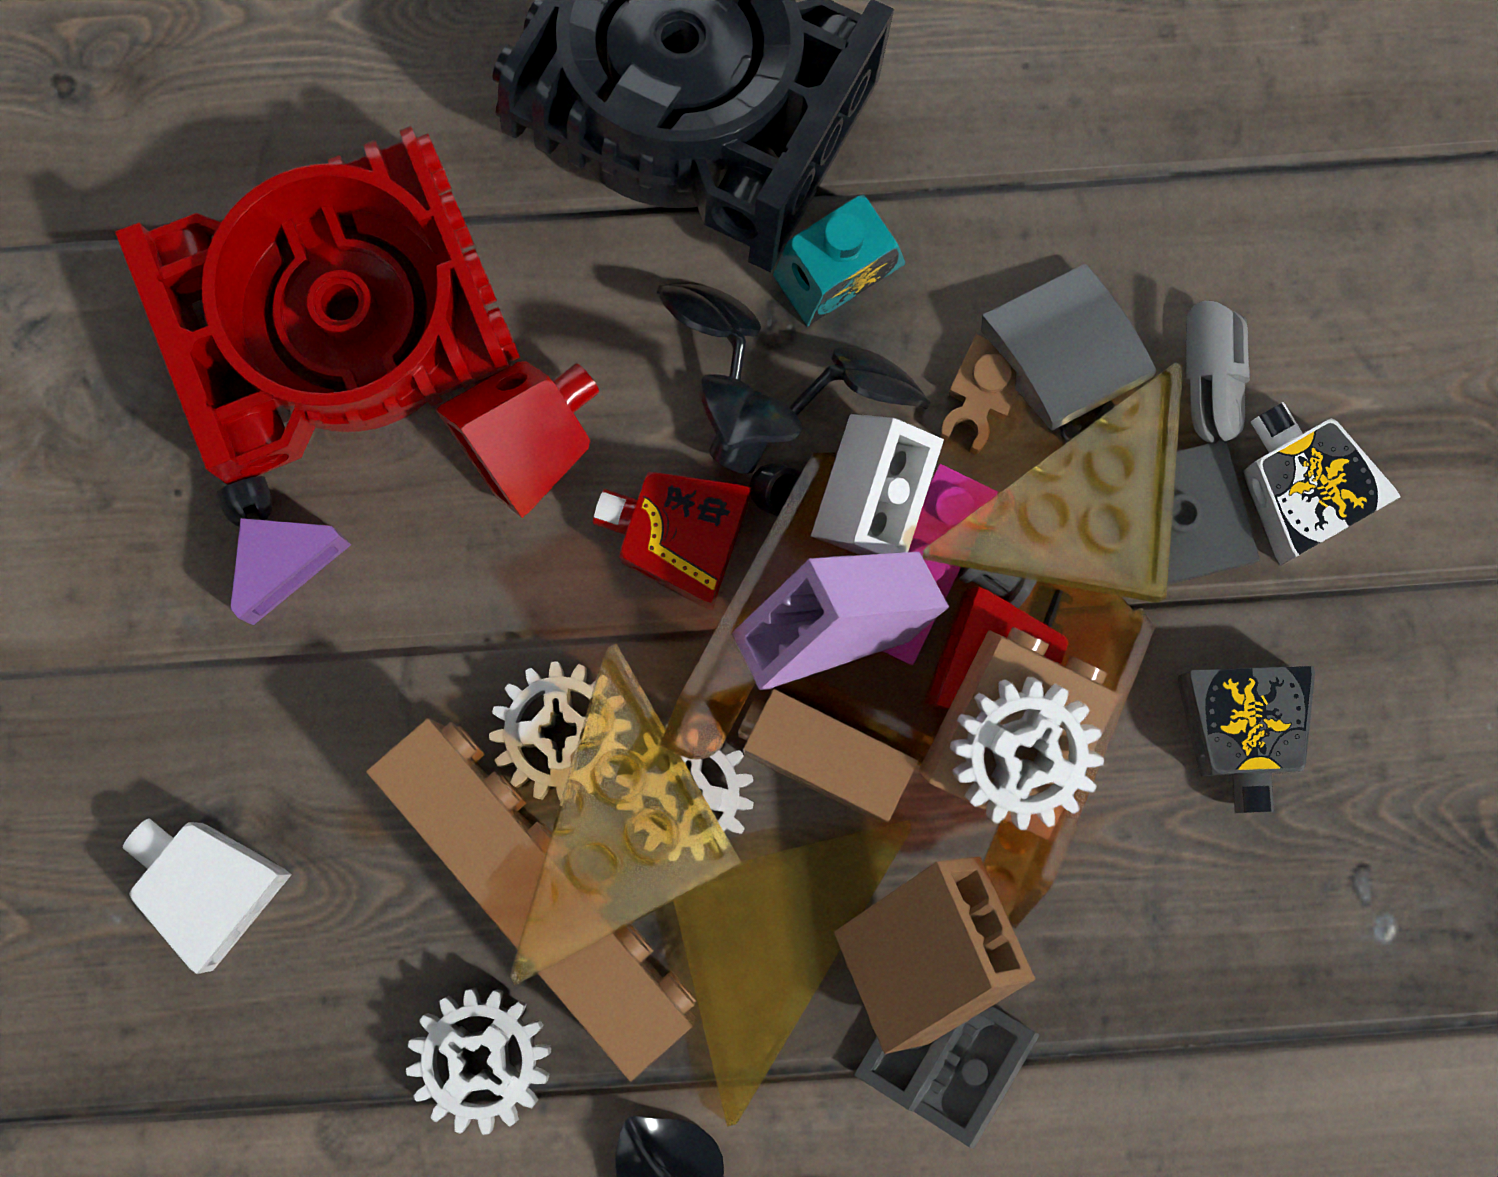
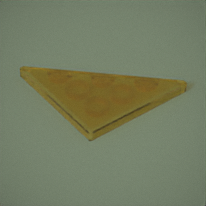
[922,363,1183,603]
[510,644,741,985]
[668,820,912,1127]

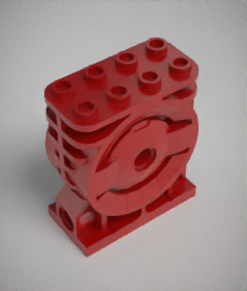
[115,126,520,485]

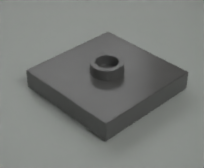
[1101,440,1260,593]

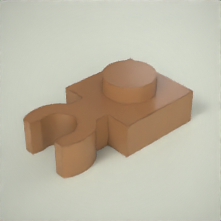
[940,334,1018,455]

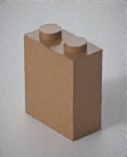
[919,627,1121,840]
[738,689,918,824]
[834,856,1035,1054]

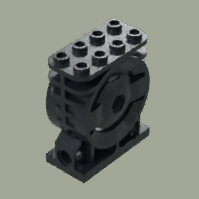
[492,0,894,273]

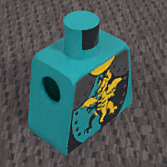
[773,194,905,327]

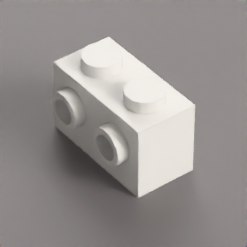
[811,414,944,555]

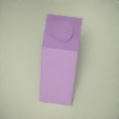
[732,552,949,690]

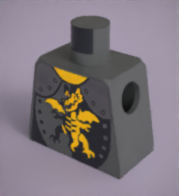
[1178,666,1315,813]

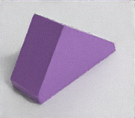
[230,518,351,625]

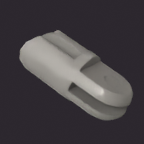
[1185,301,1250,443]

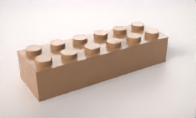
[366,718,697,1082]

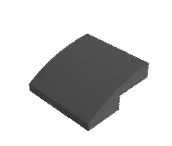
[981,263,1156,431]
[854,1006,1040,1149]

